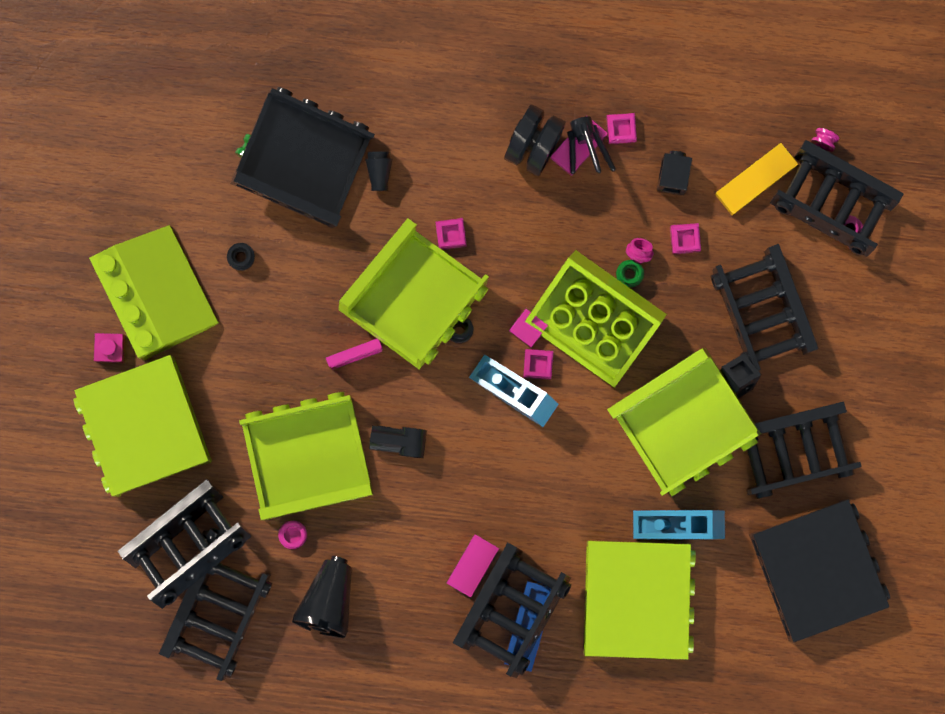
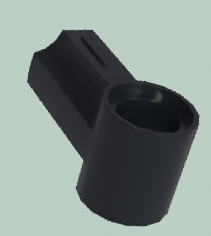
[369,425,427,458]

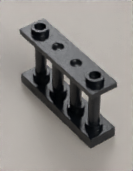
[770,140,904,257]
[711,244,819,371]
[747,401,862,499]
[118,480,252,609]
[453,542,571,678]
[159,563,272,681]

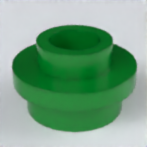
[616,260,644,288]

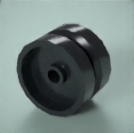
[504,104,566,177]

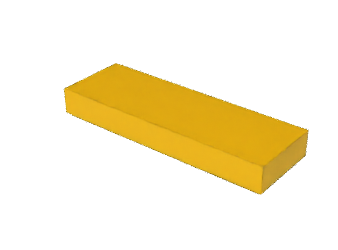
[715,143,798,215]

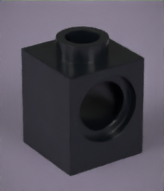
[657,151,692,195]
[720,353,761,399]

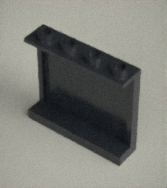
[230,87,375,228]
[749,499,890,643]

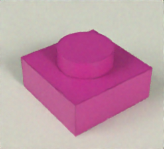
[94,333,125,363]

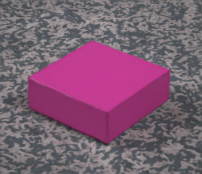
[606,113,637,144]
[435,218,467,250]
[670,223,701,254]
[509,309,548,348]
[523,349,553,380]

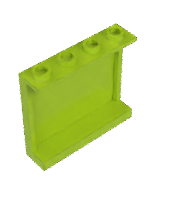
[339,218,489,370]
[607,348,761,496]
[73,355,212,497]
[239,392,373,520]
[583,541,696,660]

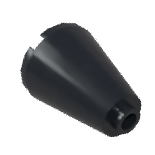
[292,556,352,638]

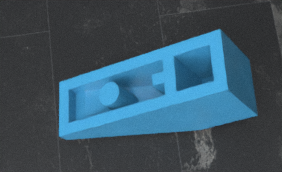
[469,355,559,427]
[633,510,725,539]

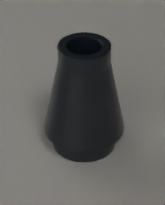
[365,151,393,191]

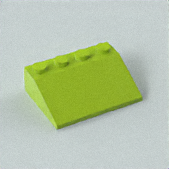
[89,225,219,361]
[525,250,667,388]

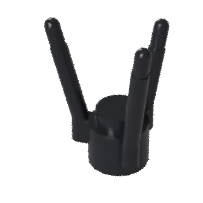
[567,116,616,174]

